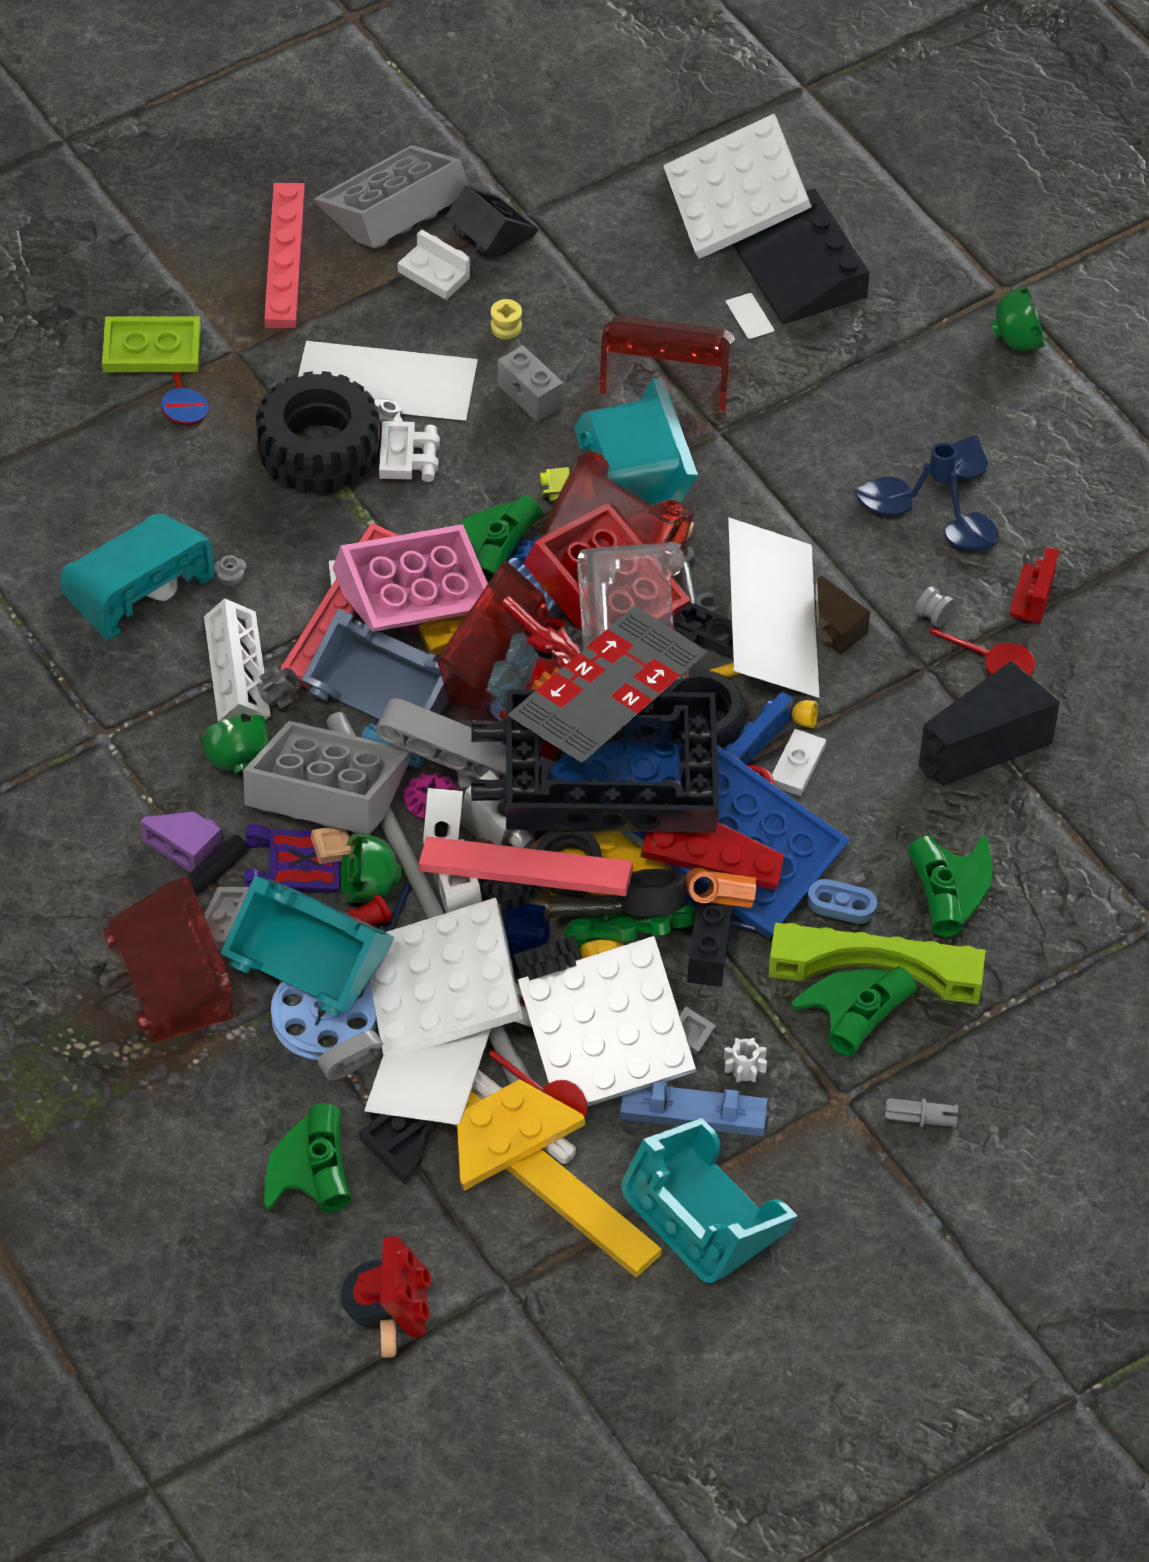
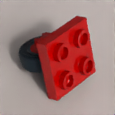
[340,1235,431,1338]

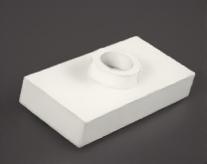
[772,729,826,797]

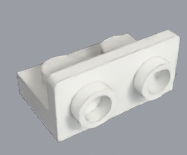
[398,230,470,300]

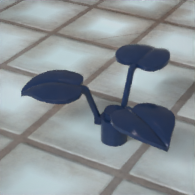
[855,435,999,550]

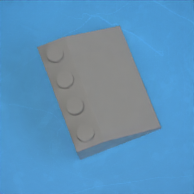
[314,145,469,248]
[243,721,412,835]

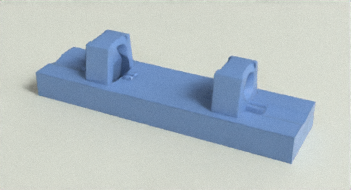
[620,1081,768,1136]

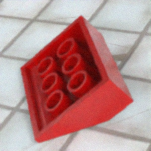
[524,503,691,641]

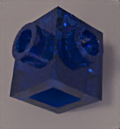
[503,902,550,956]

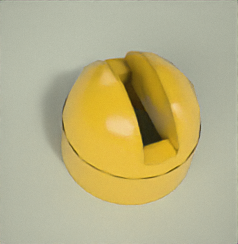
[791,700,818,728]

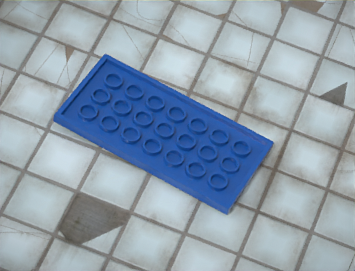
[546,743,850,940]

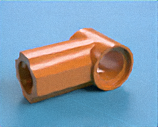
[684,868,756,908]

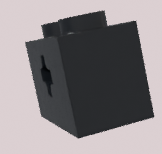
[687,902,732,987]

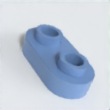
[808,879,877,924]

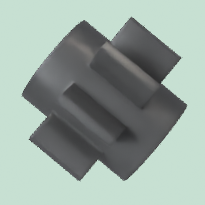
[258,665,300,709]

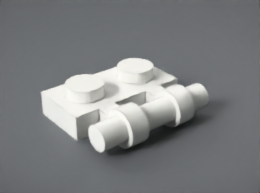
[379,421,440,482]

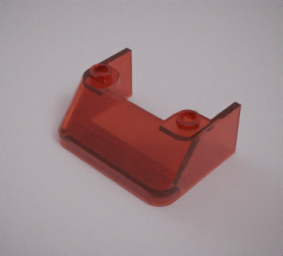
[600,315,735,411]

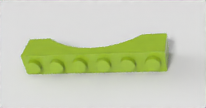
[768,923,986,1004]

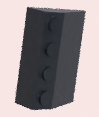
[732,188,870,325]

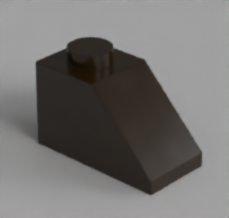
[815,575,870,654]

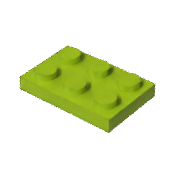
[102,316,201,372]

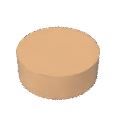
[380,1320,397,1358]

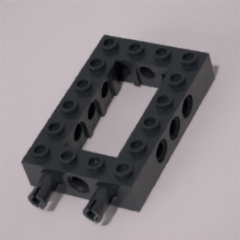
[471,689,719,833]

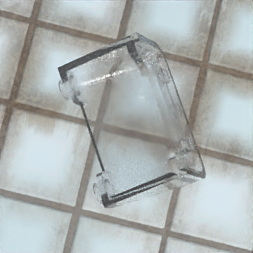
[578,542,689,680]

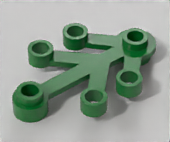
[564,900,695,947]

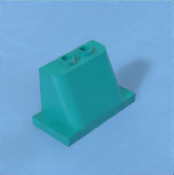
[574,378,698,519]

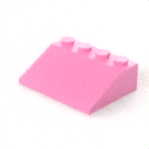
[333,524,497,632]

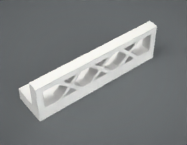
[204,598,271,722]

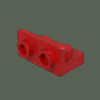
[1009,547,1059,624]

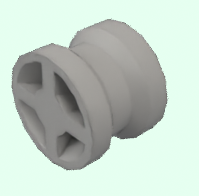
[915,586,956,628]

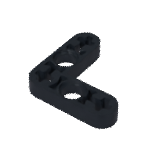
[668,603,734,659]

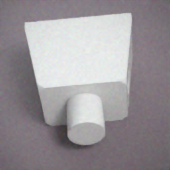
[460,770,535,848]
[423,788,463,844]

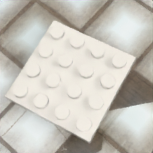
[663,114,812,259]
[370,898,523,1057]
[518,936,697,1107]

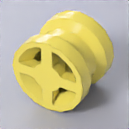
[491,299,522,340]

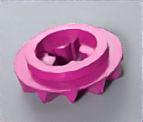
[404,771,458,819]

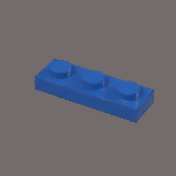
[724,692,793,766]

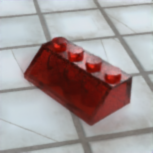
[437,561,549,714]

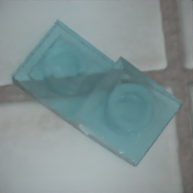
[488,633,538,710]

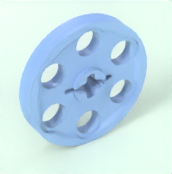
[271,981,377,1061]

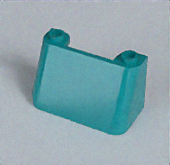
[60,513,215,641]
[220,876,395,1016]
[621,1118,797,1283]

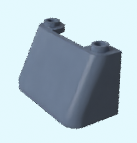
[302,608,467,720]

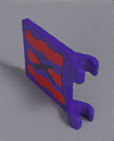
[244,824,339,893]

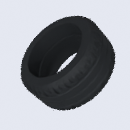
[663,669,745,749]

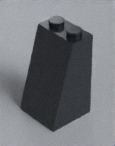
[919,660,1060,786]

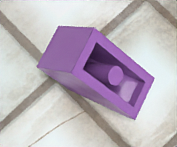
[141,812,222,872]

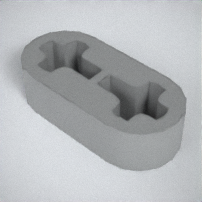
[317,1030,383,1081]

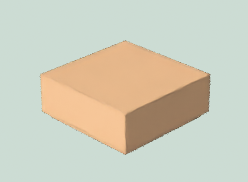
[311,827,352,864]

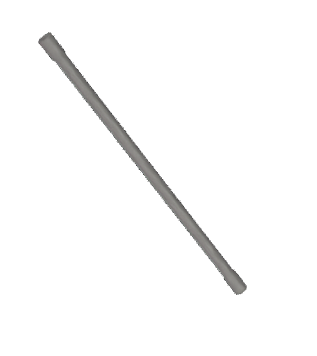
[326,712,531,1084]

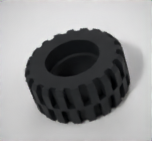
[256,371,380,494]

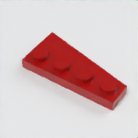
[640,822,784,891]

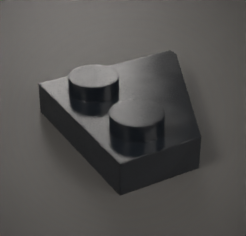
[359,1114,438,1184]

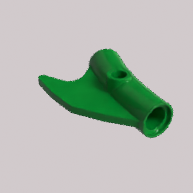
[458,494,542,585]
[907,836,992,937]
[791,966,917,1056]
[264,1103,352,1213]

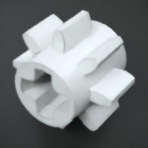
[724,1038,767,1082]

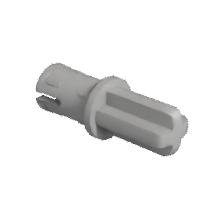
[885,1098,958,1128]

